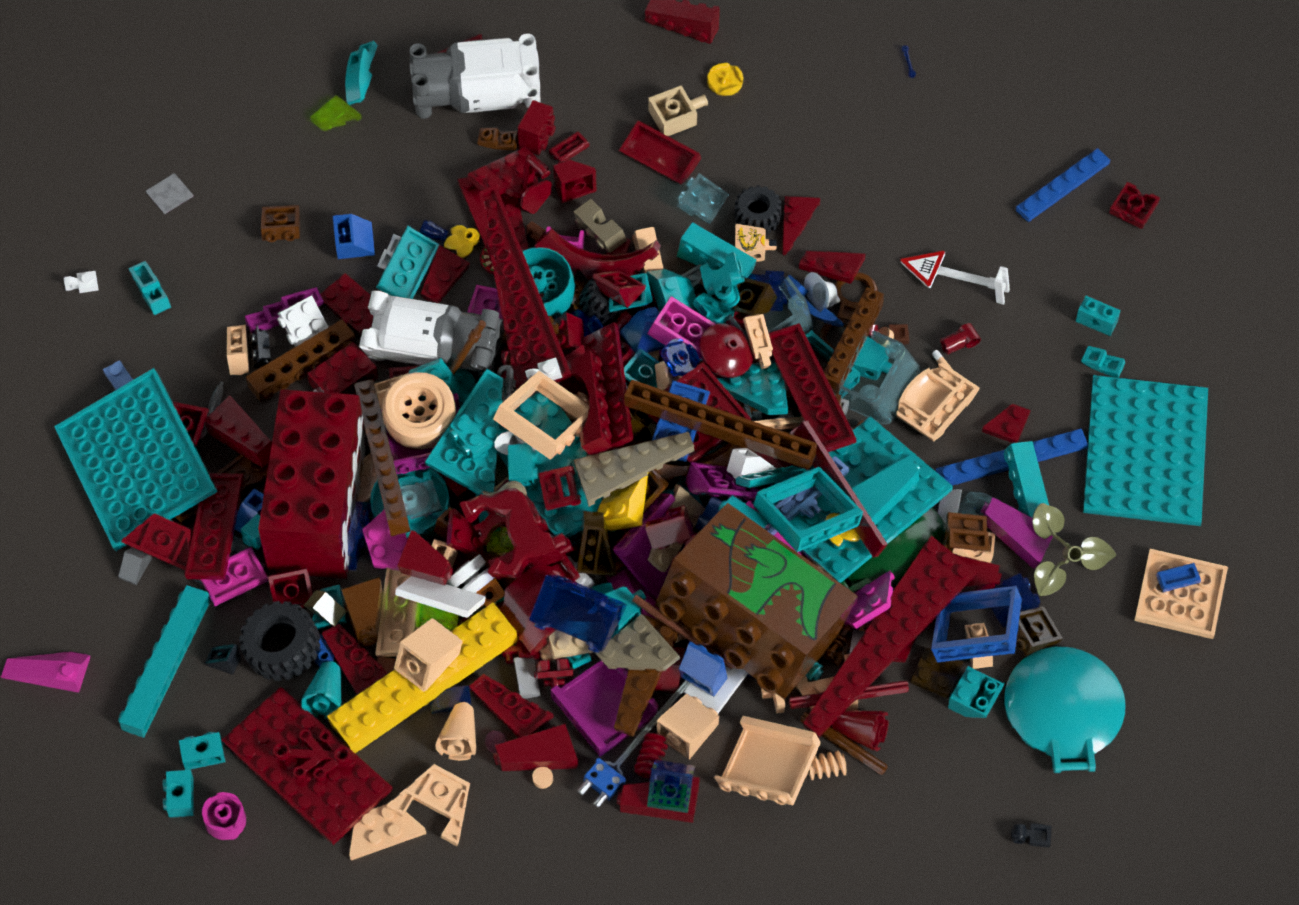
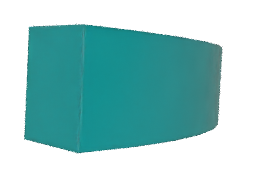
[128,261,171,315]

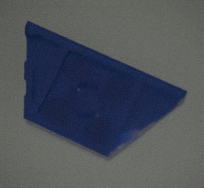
[348,501,371,571]

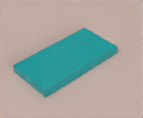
[376,226,440,299]

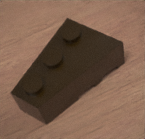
[576,511,616,576]

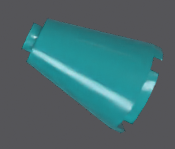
[301,661,342,719]

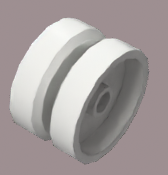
[447,554,495,593]

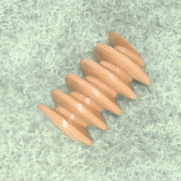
[805,751,846,780]

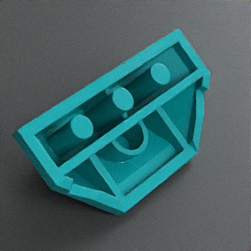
[647,269,700,314]

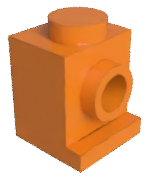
[476,578,505,608]

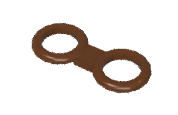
[819,272,878,350]

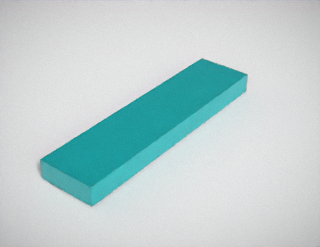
[736,466,806,488]

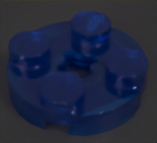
[661,339,699,376]

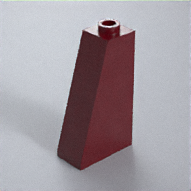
[493,724,578,771]
[617,777,700,823]

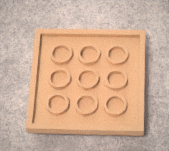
[1134,549,1228,639]

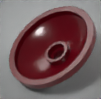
[699,324,753,378]

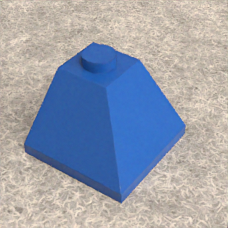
[620,307,669,354]

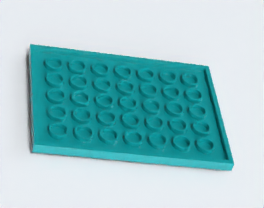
[54,368,218,551]
[1083,375,1208,526]
[773,416,953,583]

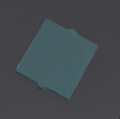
[401,480,442,519]

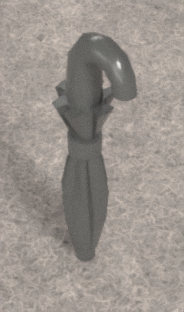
[497,365,517,428]
[199,381,224,439]

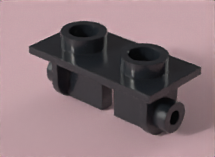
[249,326,271,368]

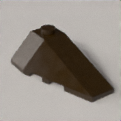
[699,269,777,316]

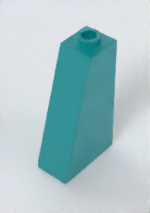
[852,456,920,525]

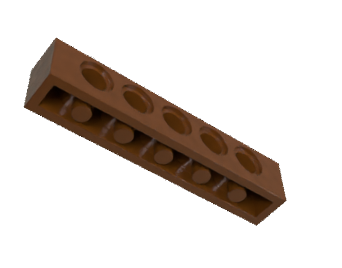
[824,287,884,394]
[246,319,356,402]

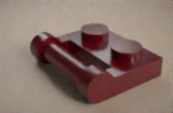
[539,466,581,511]

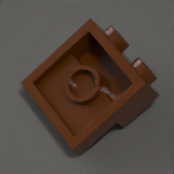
[261,205,300,242]

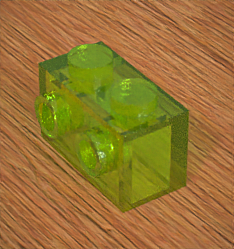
[417,603,459,631]

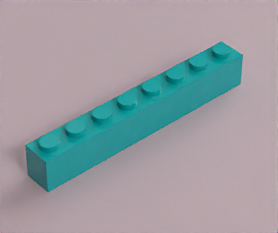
[118,585,211,738]

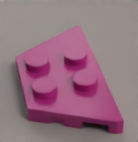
[362,510,407,571]
[844,571,895,629]

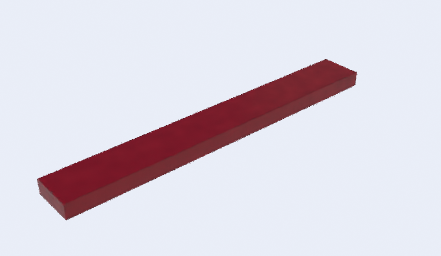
[793,421,888,557]

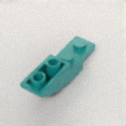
[345,40,378,105]

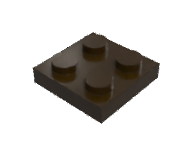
[911,647,963,698]

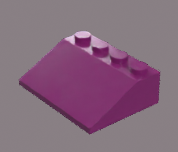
[685,462,781,502]

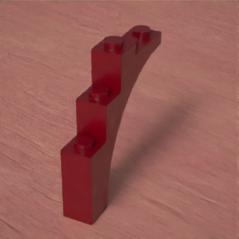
[534,228,661,280]

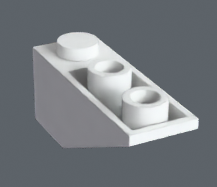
[727,448,777,479]

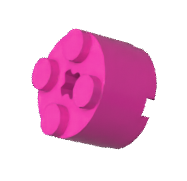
[202,792,246,840]

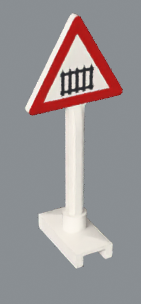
[901,251,1010,305]

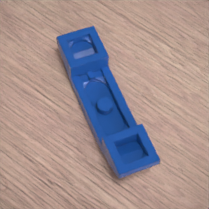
[787,275,845,327]

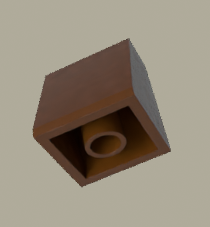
[341,577,383,647]

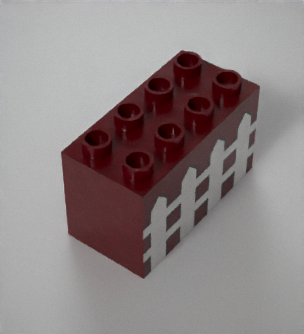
[258,390,367,579]

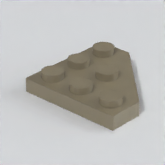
[595,614,680,671]

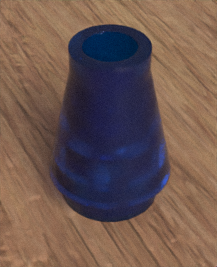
[420,220,449,241]

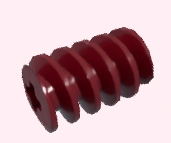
[635,733,668,779]

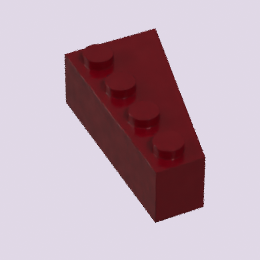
[205,396,272,468]

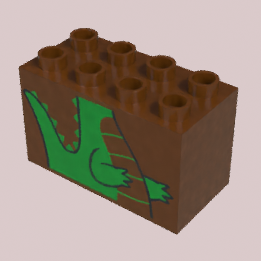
[655,503,858,699]

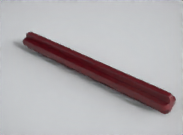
[789,681,909,709]

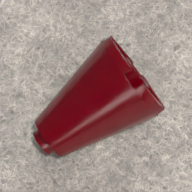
[832,710,889,751]

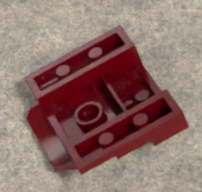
[499,563,595,656]

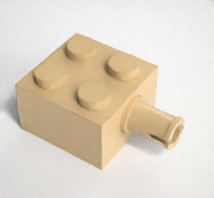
[648,85,708,136]

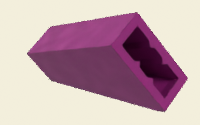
[980,498,1053,569]

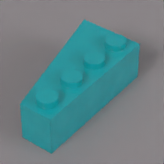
[677,222,757,278]

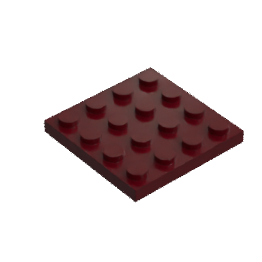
[646,363,751,465]

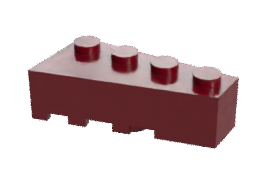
[645,0,720,44]

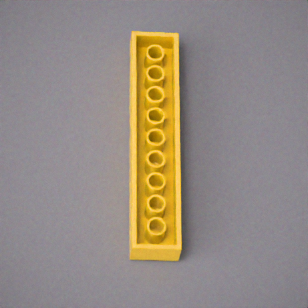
[327,602,518,753]

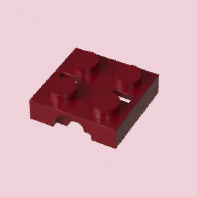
[1109,182,1160,229]

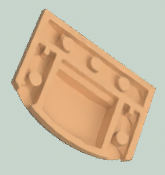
[896,363,979,442]

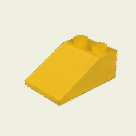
[597,476,648,531]

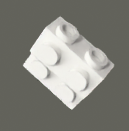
[277,296,328,347]

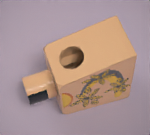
[735,224,776,262]

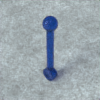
[902,45,916,78]

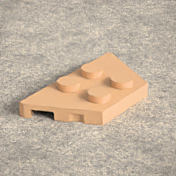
[349,804,426,860]

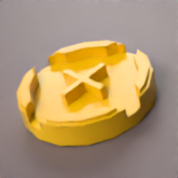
[707,63,743,96]

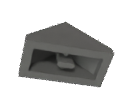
[118,547,153,585]

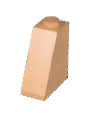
[632,227,663,274]

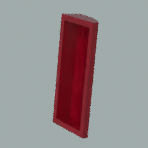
[619,121,702,185]

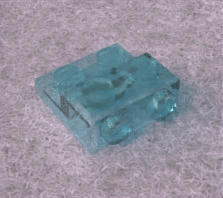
[677,173,729,224]

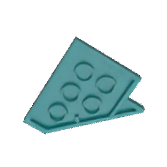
[717,363,788,415]

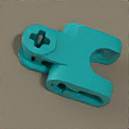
[700,252,745,308]

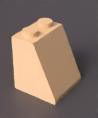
[394,618,463,692]
[657,694,719,759]

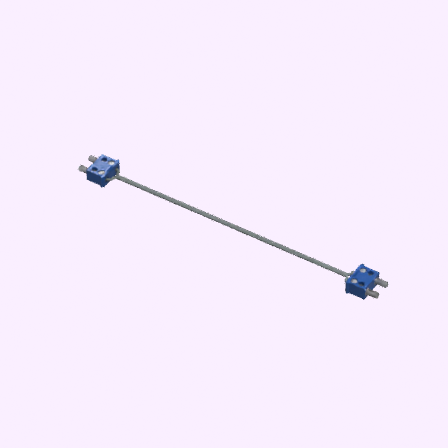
[578,680,690,807]

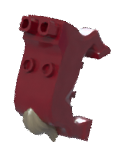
[460,481,573,580]

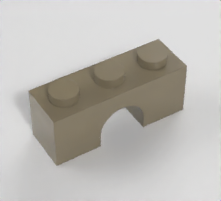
[573,199,627,254]

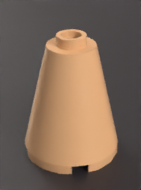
[436,702,476,761]

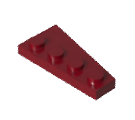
[322,624,389,695]
[469,674,554,738]

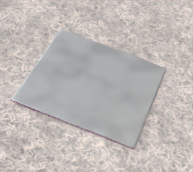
[146,173,194,214]

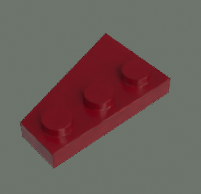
[421,245,470,304]
[799,251,865,284]

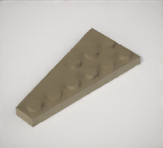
[574,432,694,506]

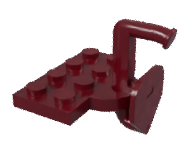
[468,147,552,214]

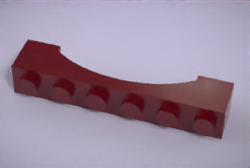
[570,351,612,456]

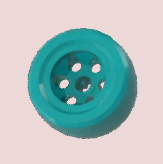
[523,248,575,319]

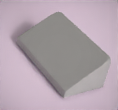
[514,657,540,699]

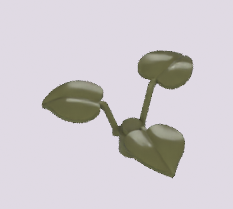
[1032,503,1116,596]

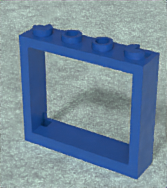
[931,586,1022,662]

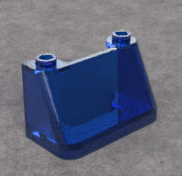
[529,575,627,653]

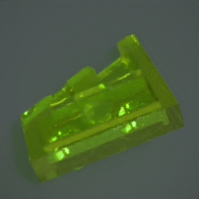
[310,95,361,131]

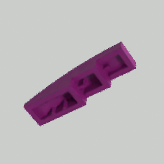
[245,287,324,333]

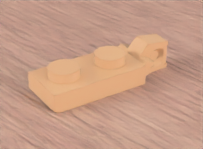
[743,314,773,369]

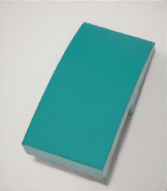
[1081,346,1125,378]

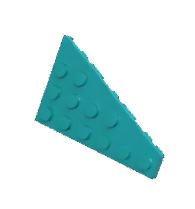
[425,369,503,495]

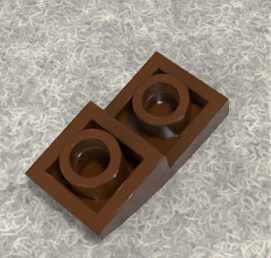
[477,128,518,150]

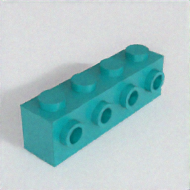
[1004,441,1049,518]

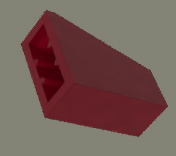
[397,530,453,585]
[956,555,1002,593]

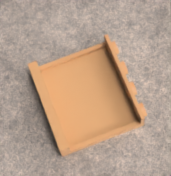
[715,716,821,806]

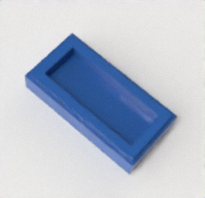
[1156,563,1201,592]

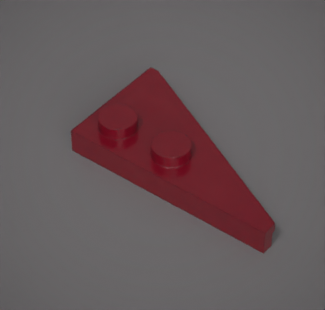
[783,196,820,255]

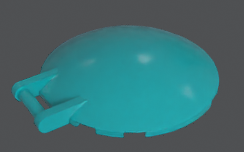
[1004,647,1125,773]

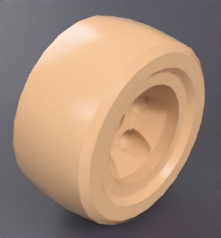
[382,372,456,450]

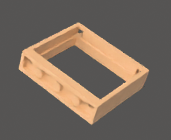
[493,371,589,460]

